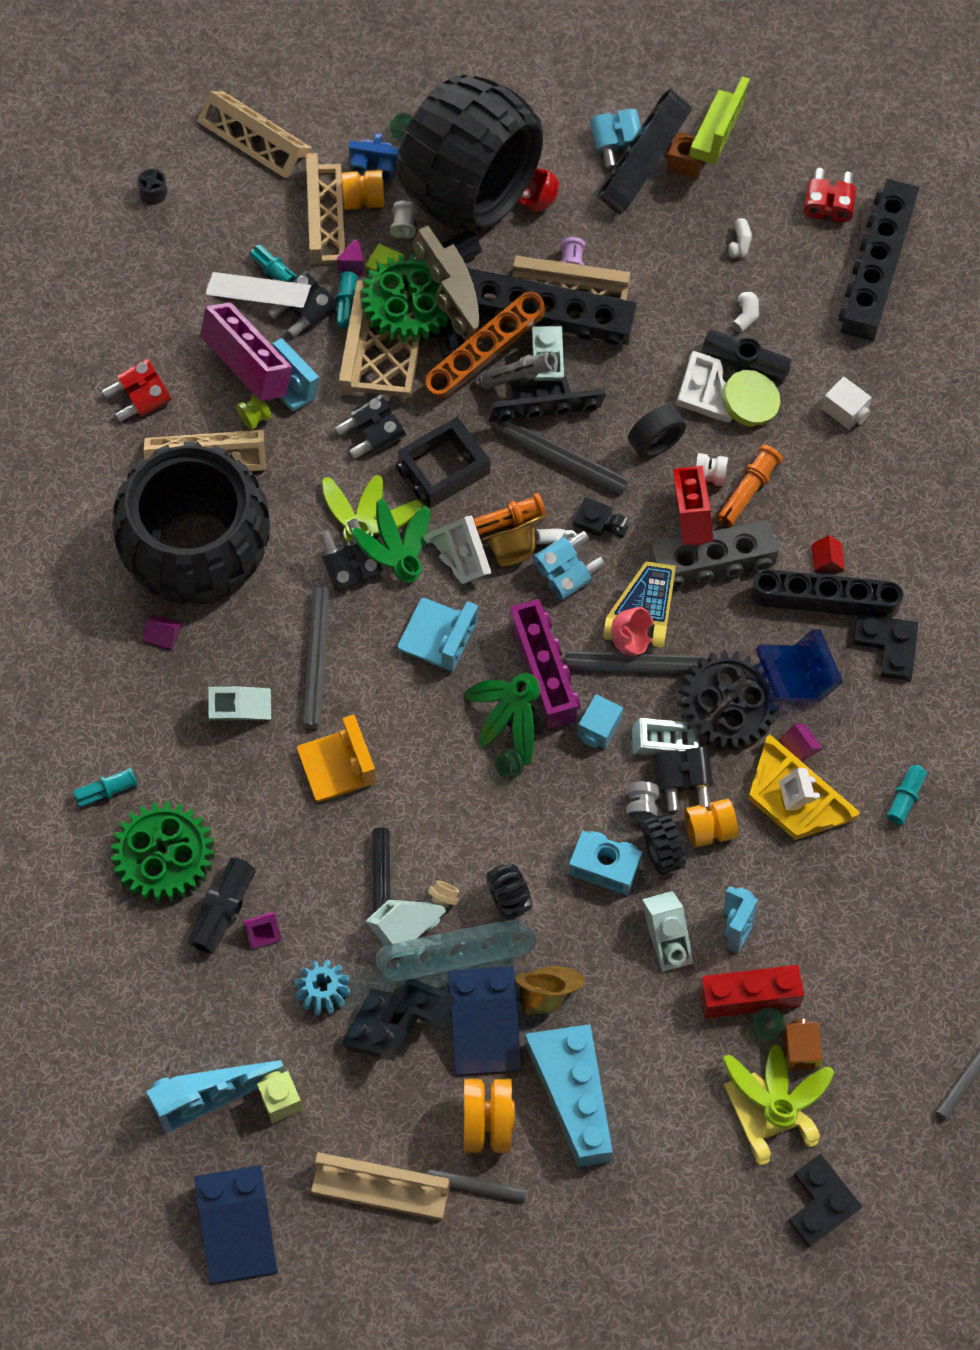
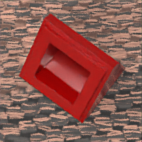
[811,535,845,572]

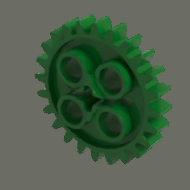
[360,255,449,343]
[111,801,215,903]

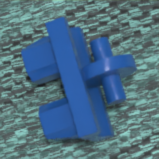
[349,133,399,180]

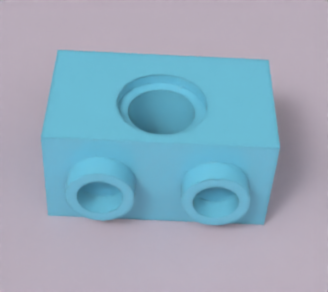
[568,831,642,896]

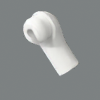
[728,218,752,259]
[732,292,759,333]
[534,529,577,545]

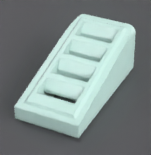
[632,718,700,755]

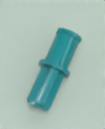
[250,245,298,282]
[335,272,358,328]
[886,765,927,826]
[74,767,138,807]

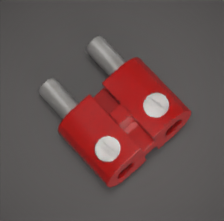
[803,168,857,222]
[102,358,172,422]

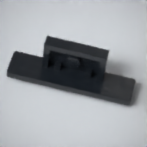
[487,376,606,423]

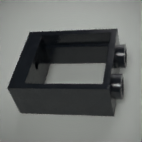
[396,416,491,508]

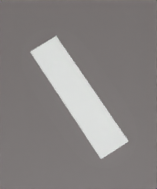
[206,272,311,308]

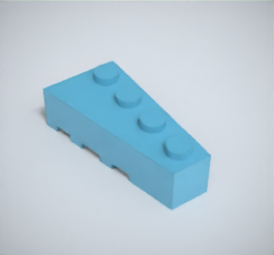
[524,1024,613,1167]

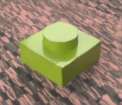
[365,244,404,272]

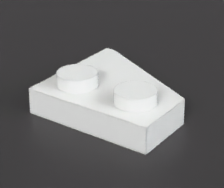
[676,351,732,423]
[423,516,491,584]

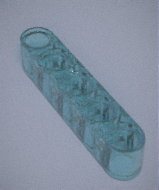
[375,919,536,981]

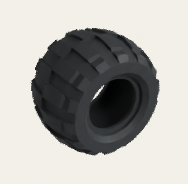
[397,74,543,231]
[112,442,270,605]

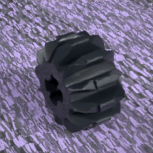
[486,862,532,919]

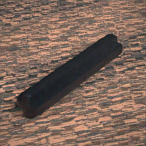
[372,827,390,914]

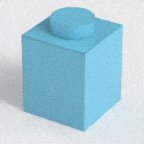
[578,694,624,749]

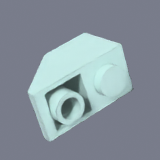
[532,326,564,381]
[208,686,271,721]
[642,891,693,972]
[366,900,446,954]

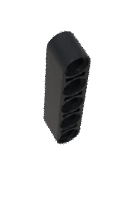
[597,89,693,215]
[751,569,903,618]

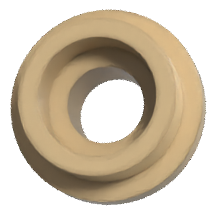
[428,880,460,908]

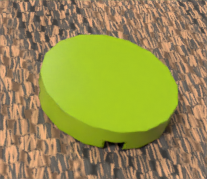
[722,370,781,427]

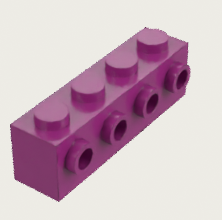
[200,302,292,401]
[509,599,581,730]

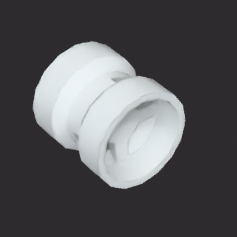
[696,453,728,487]

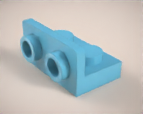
[272,338,319,411]
[723,886,758,954]

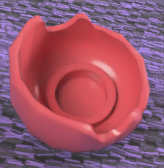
[611,607,654,657]

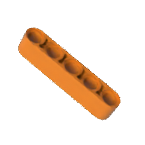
[426,292,545,399]

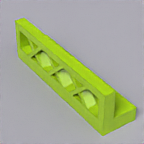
[689,76,750,165]

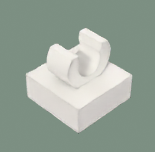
[779,768,820,811]

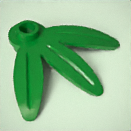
[351,499,430,583]
[464,673,540,766]

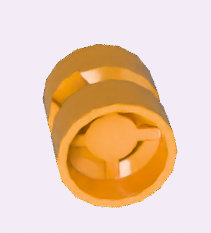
[342,170,384,210]
[684,798,739,848]

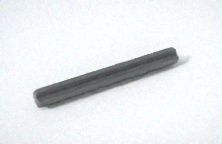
[494,421,628,495]
[303,587,329,729]
[565,651,708,674]

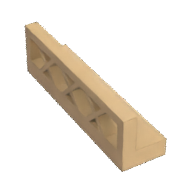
[197,91,312,178]
[306,153,345,265]
[144,430,266,471]
[311,1152,449,1221]

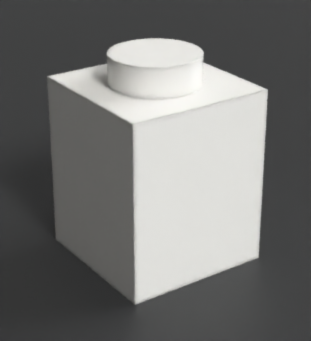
[822,377,871,430]

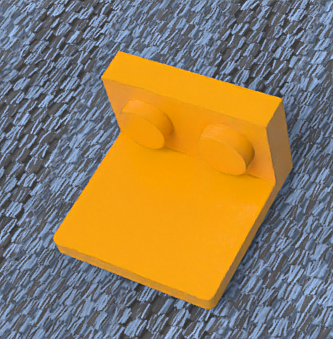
[297,714,376,802]

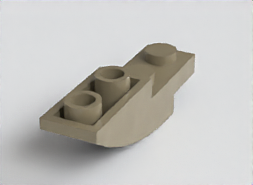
[412,226,479,341]

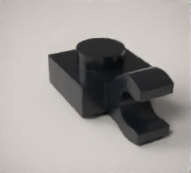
[573,497,628,538]

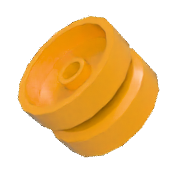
[464,1079,515,1153]

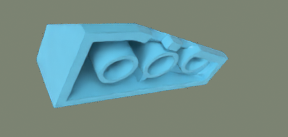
[146,1060,285,1134]

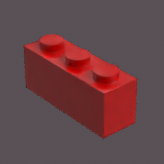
[673,465,714,546]
[699,964,804,1019]

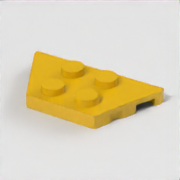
[748,734,860,840]

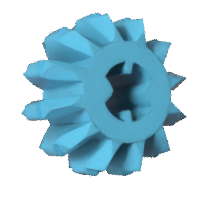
[295,959,350,1016]

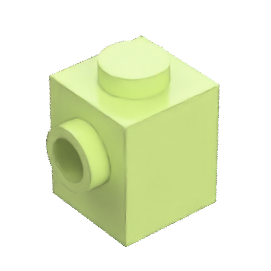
[257,1071,302,1124]

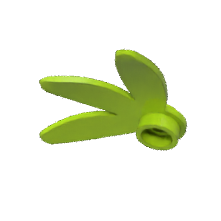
[321,475,423,543]
[723,1045,834,1128]

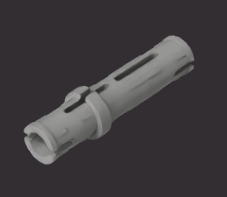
[479,351,558,390]

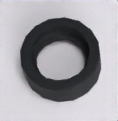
[628,405,687,459]

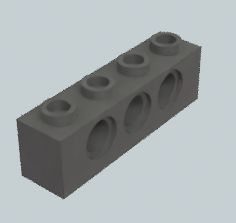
[649,520,778,590]

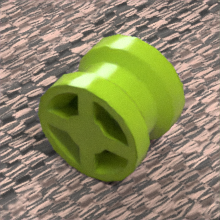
[236,395,272,430]

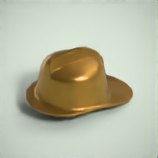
[481,515,548,567]
[515,966,585,1015]

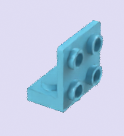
[398,598,478,672]

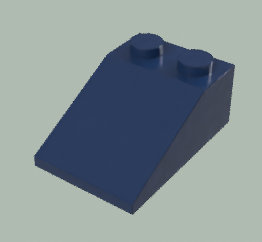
[449,966,521,1076]
[194,1165,278,1285]

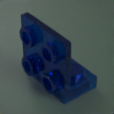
[755,629,844,702]

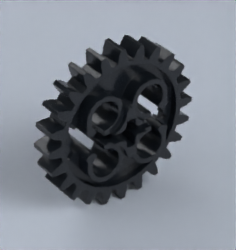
[678,650,779,751]

